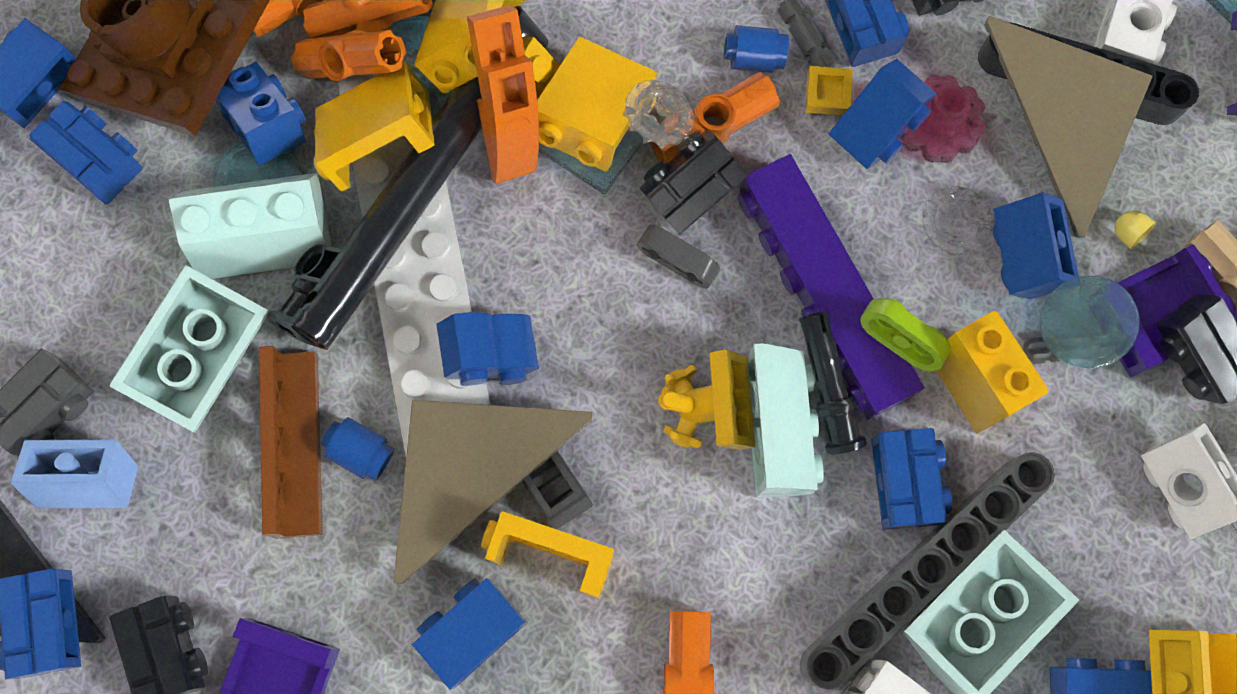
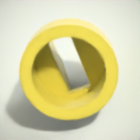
[1114,211,1156,250]

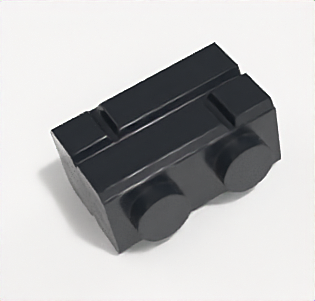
[640,129,748,235]
[1156,294,1237,404]
[109,595,208,694]

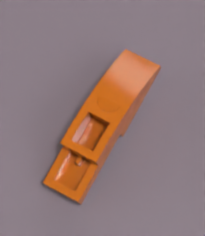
[467,5,539,184]

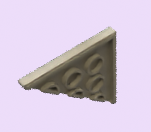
[984,16,1153,238]
[393,400,592,584]

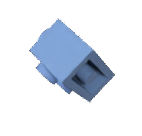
[11,439,139,509]

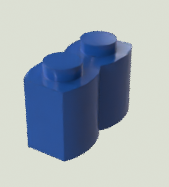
[436,312,539,386]

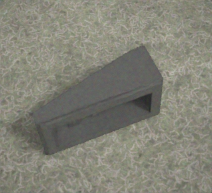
[522,451,593,529]

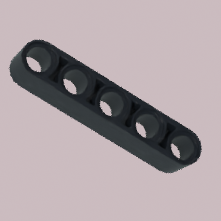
[978,22,1199,125]

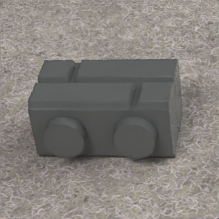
[0,348,94,456]

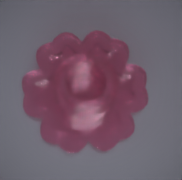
[900,75,986,163]

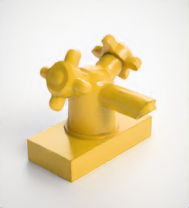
[658,349,755,450]

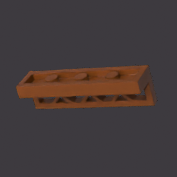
[259,346,323,539]

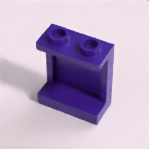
[1085,244,1237,378]
[219,618,340,694]

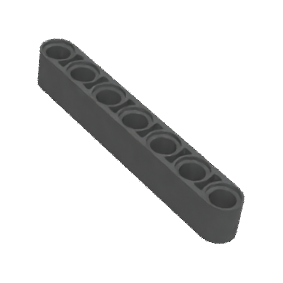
[799,452,1055,690]

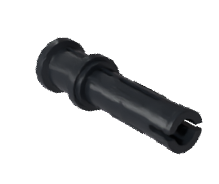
[799,311,867,455]

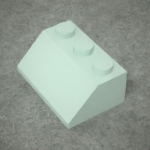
[168,173,332,279]
[109,265,269,433]
[748,343,824,498]
[903,530,1079,694]

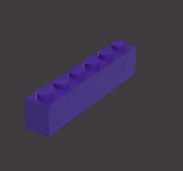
[737,154,925,420]

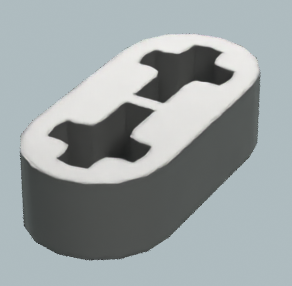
[637,224,720,289]

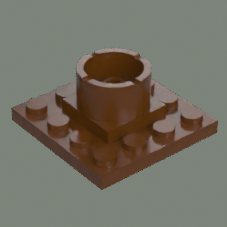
[59,0,270,136]

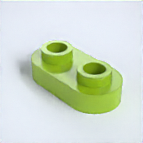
[860,298,951,371]

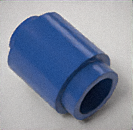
[724,25,789,73]
[321,417,395,481]

